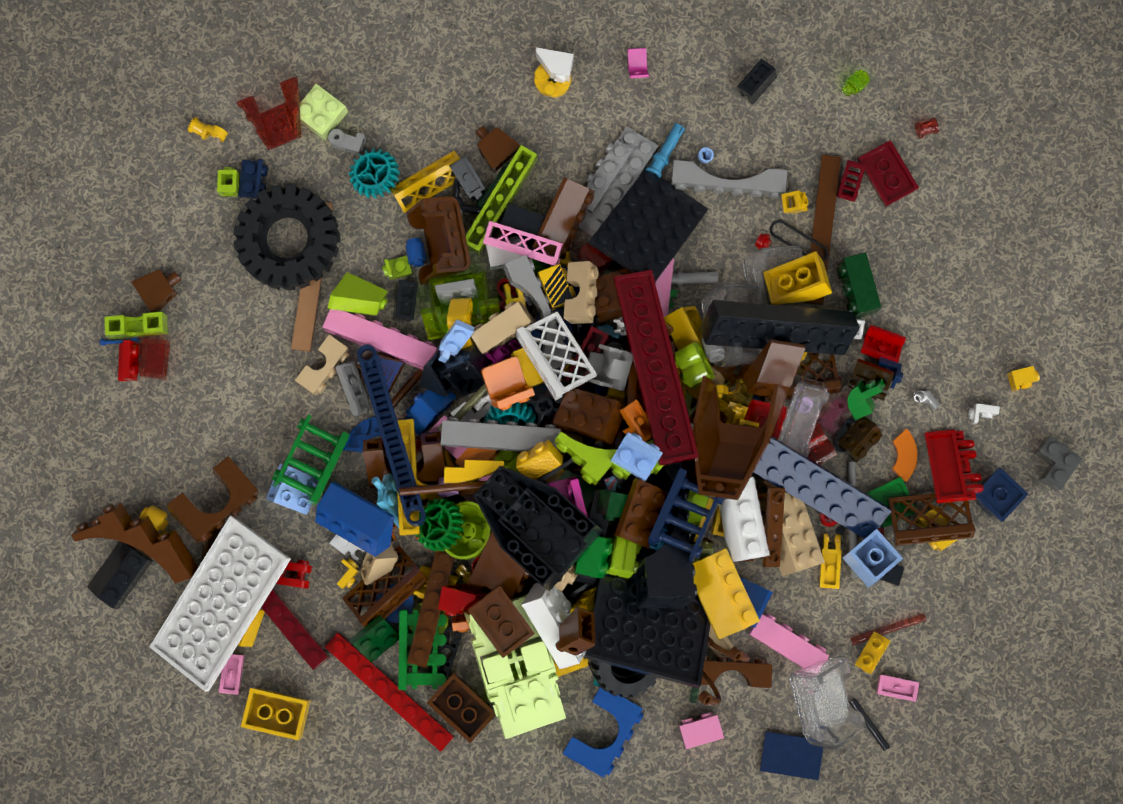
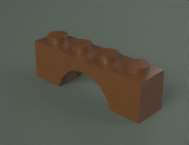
[701,657,772,688]

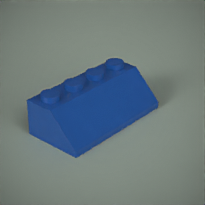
[315,482,394,557]

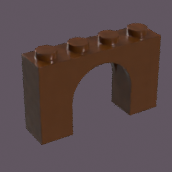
[363,431,446,488]
[167,456,259,544]

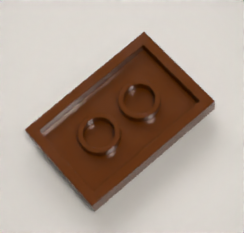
[615,478,668,548]
[467,585,535,658]

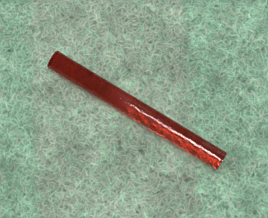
[850,614,926,645]

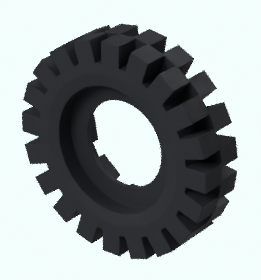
[233,184,340,290]

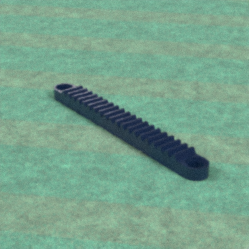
[357,344,426,527]

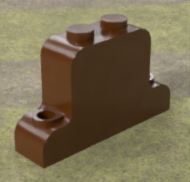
[465,532,530,598]

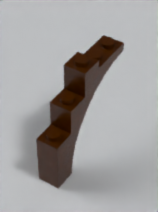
[71,503,198,584]

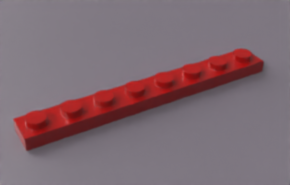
[325,633,454,752]

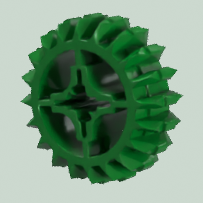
[415,499,466,552]

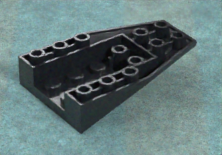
[474,466,603,591]

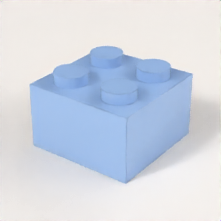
[843,529,903,588]

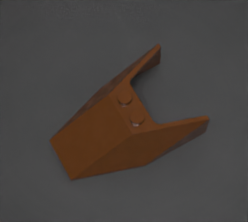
[692,376,787,500]

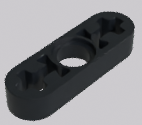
[438,626,462,679]

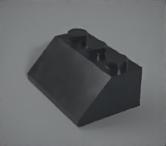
[87,541,152,609]

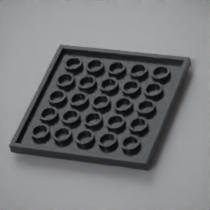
[583,552,711,688]

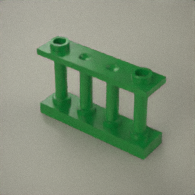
[272,414,350,506]

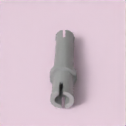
[671,271,719,287]

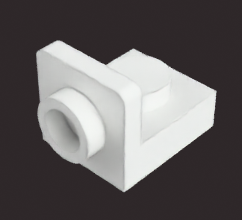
[968,404,1000,424]

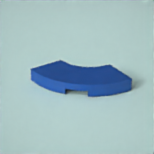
[343,417,381,453]

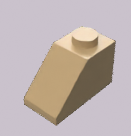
[360,543,398,585]

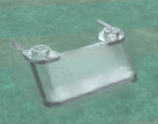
[777,375,830,458]

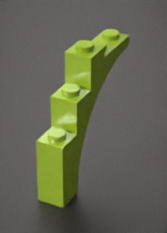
[554,432,664,486]

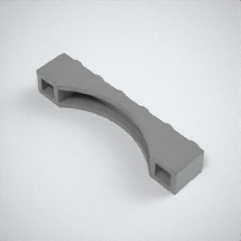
[671,160,787,199]
[503,255,573,370]

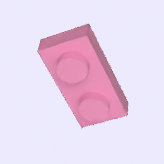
[219,654,244,695]
[876,674,919,702]

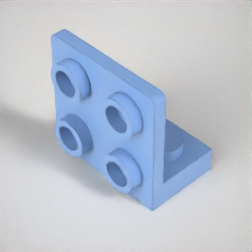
[611,432,663,481]
[266,463,318,515]

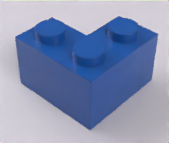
[403,389,456,436]

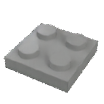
[435,279,479,305]

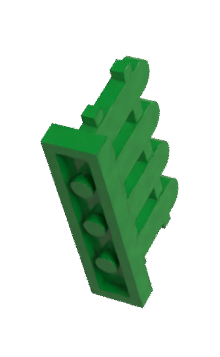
[398,609,447,690]

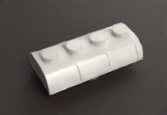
[718,477,770,562]

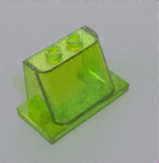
[421,271,501,340]

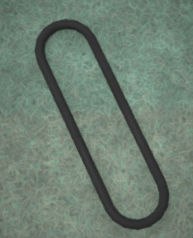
[770,220,828,262]

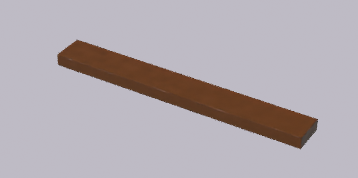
[804,155,841,305]

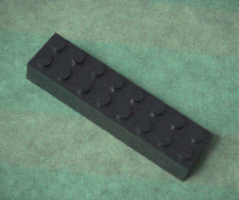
[699,300,860,355]

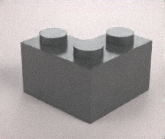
[1034,436,1083,491]

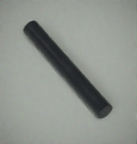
[849,698,890,751]

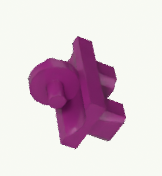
[485,339,521,364]

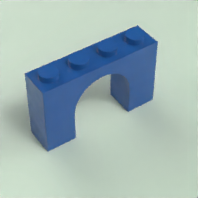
[563,686,644,778]

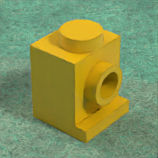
[781,190,808,214]
[1007,366,1040,392]

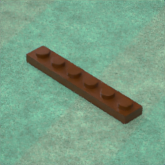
[407,551,454,668]

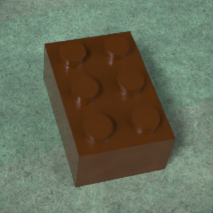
[594,269,632,323]
[553,389,624,445]
[427,673,495,743]

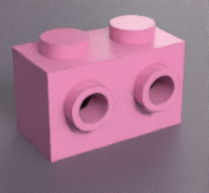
[678,712,724,749]

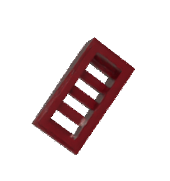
[836,160,866,202]

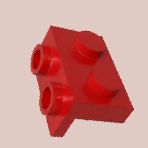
[860,325,906,362]
[118,340,139,382]

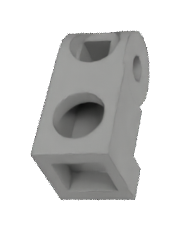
[328,129,367,155]

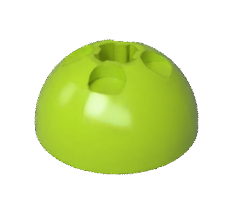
[443,501,492,560]

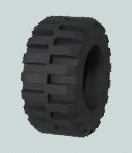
[588,659,660,698]

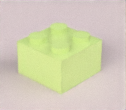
[292,84,348,141]

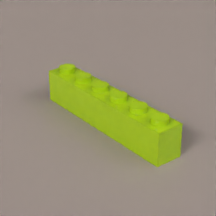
[466,145,538,255]

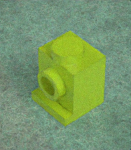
[217,167,239,196]

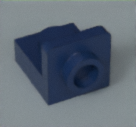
[876,357,903,389]

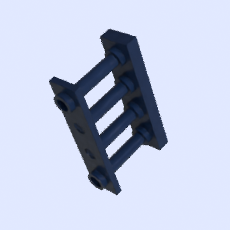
[648,468,725,563]

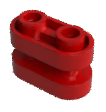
[276,560,312,589]

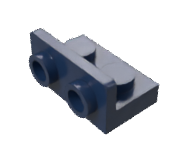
[238,159,268,199]

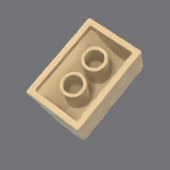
[471,301,536,354]

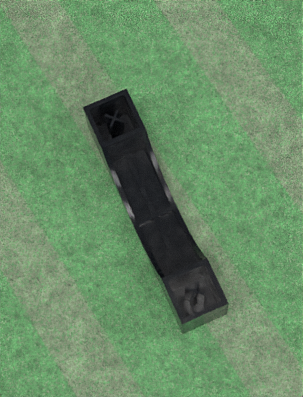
[622,408,697,609]

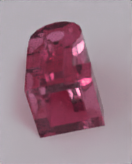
[816,397,849,435]

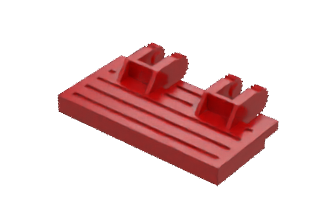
[924,429,984,504]

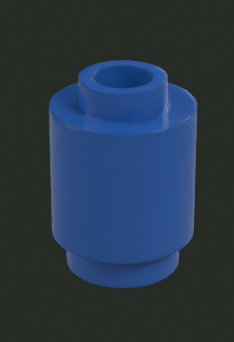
[405,238,427,267]

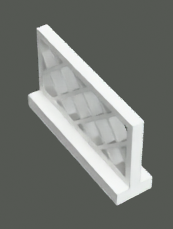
[516,312,597,401]

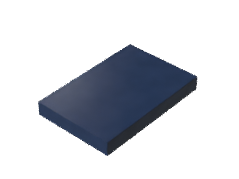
[759,731,824,780]

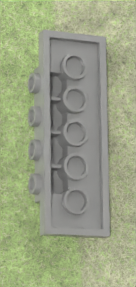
[578,126,658,236]

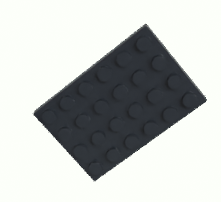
[588,168,709,283]

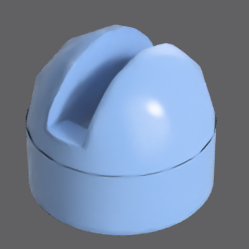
[697,147,714,164]

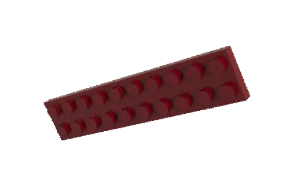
[613,270,699,466]

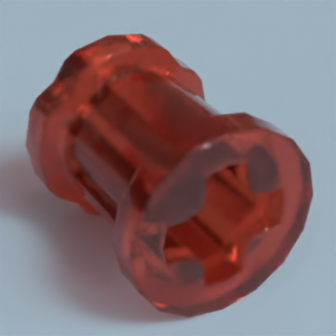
[915,117,939,139]

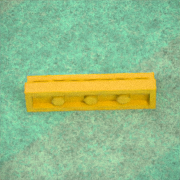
[389,151,460,213]

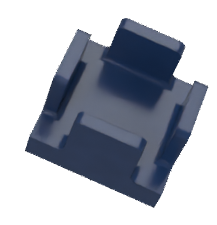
[976,467,1028,522]

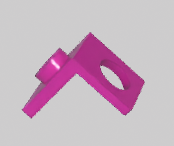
[627,47,649,78]

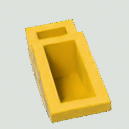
[444,460,505,484]

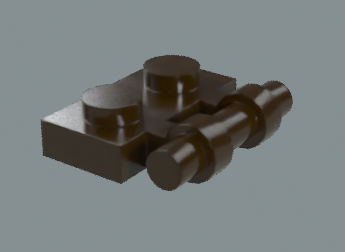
[848,358,895,401]

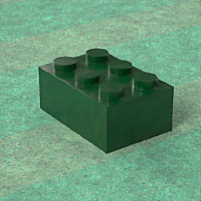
[836,252,882,318]

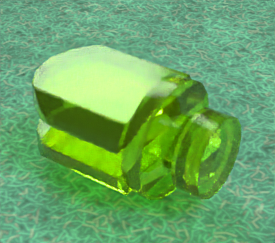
[842,70,870,96]

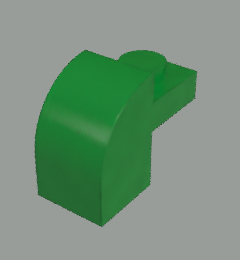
[847,379,885,420]

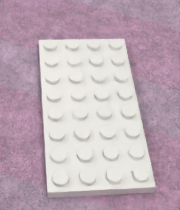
[149,516,291,691]

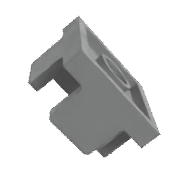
[586,344,633,391]

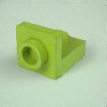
[382,255,412,280]

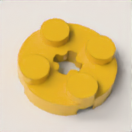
[534,64,571,98]

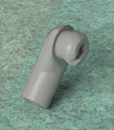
[913,390,941,410]

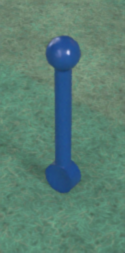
[99,337,140,346]

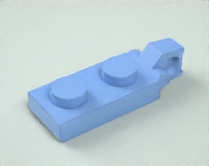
[438,320,475,363]

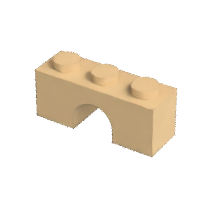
[564,261,599,324]
[295,334,350,396]

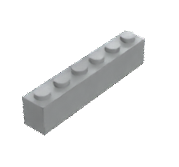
[441,418,561,452]

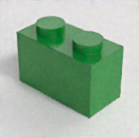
[575,536,613,578]

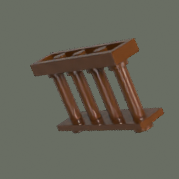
[739,484,785,567]

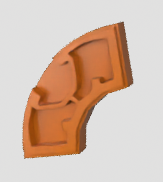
[891,428,917,483]

